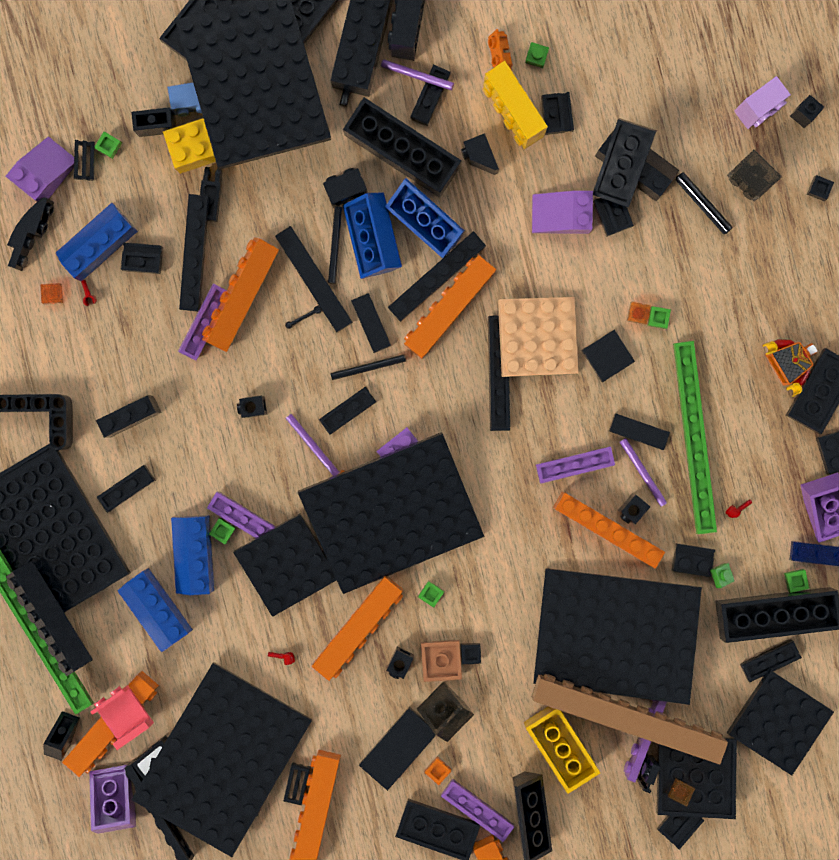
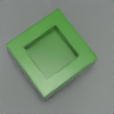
[525,42,549,68]
[94,132,122,159]
[647,306,671,329]
[209,518,236,544]
[710,563,735,588]
[784,569,809,593]
[418,580,444,608]

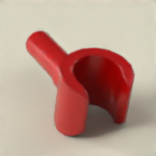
[81,280,97,306]
[725,499,752,518]
[268,652,295,665]

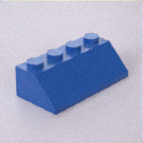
[385,178,465,258]
[343,192,402,279]
[56,203,138,281]
[171,515,214,595]
[117,568,193,652]

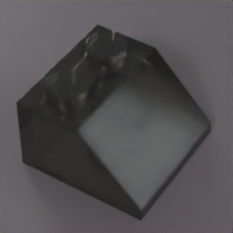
[727,149,782,202]
[417,682,474,742]

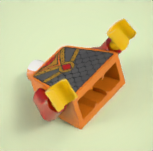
[762,339,817,397]

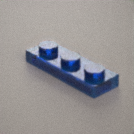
[789,541,839,566]

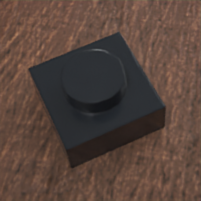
[807,175,834,201]
[461,643,481,664]

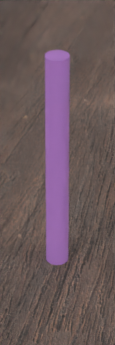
[381,59,454,91]
[285,414,340,476]
[620,438,667,507]

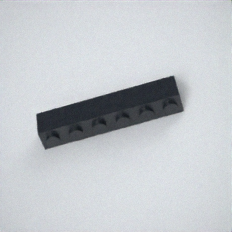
[6,561,93,676]

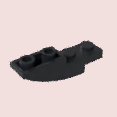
[7,197,54,271]

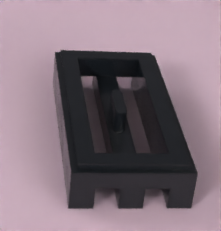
[74,140,95,181]
[283,762,311,806]

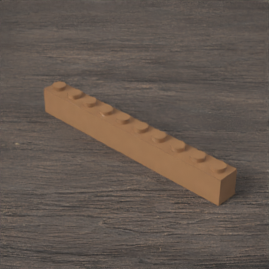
[531,674,728,764]

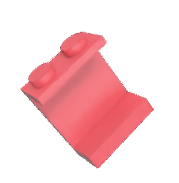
[90,685,154,750]

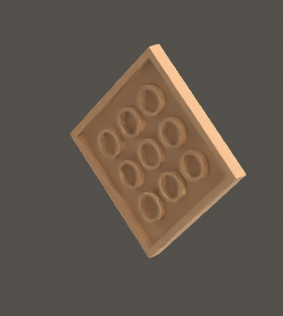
[498,297,578,377]

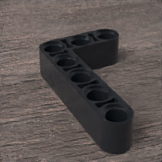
[0,394,73,450]

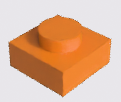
[424,756,451,785]

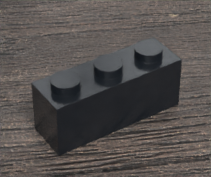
[96,395,162,438]

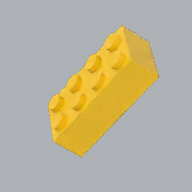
[483,61,548,150]
[163,118,216,174]
[524,706,600,794]

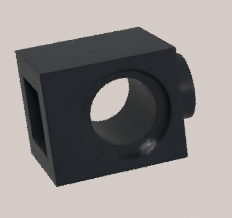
[790,95,824,128]
[237,395,267,418]
[618,493,650,524]
[386,646,414,679]

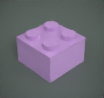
[734,76,791,129]

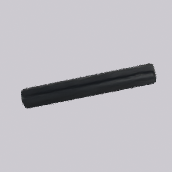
[675,172,732,234]

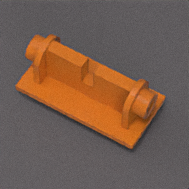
[488,29,513,70]

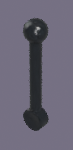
[285,306,321,329]

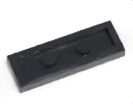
[410,64,451,126]
[351,293,391,353]
[319,387,376,435]
[609,413,670,450]
[97,465,156,513]
[740,639,802,683]

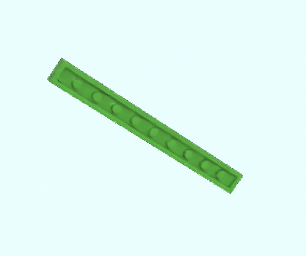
[673,341,717,534]
[0,550,94,715]

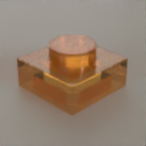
[40,283,63,304]
[627,302,651,325]
[668,778,695,806]

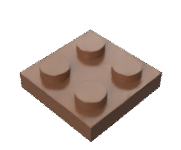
[421,640,462,682]

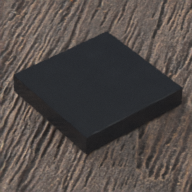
[581,329,635,382]

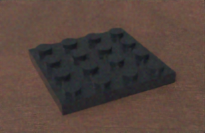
[233,513,337,617]
[727,669,834,776]
[656,738,737,819]

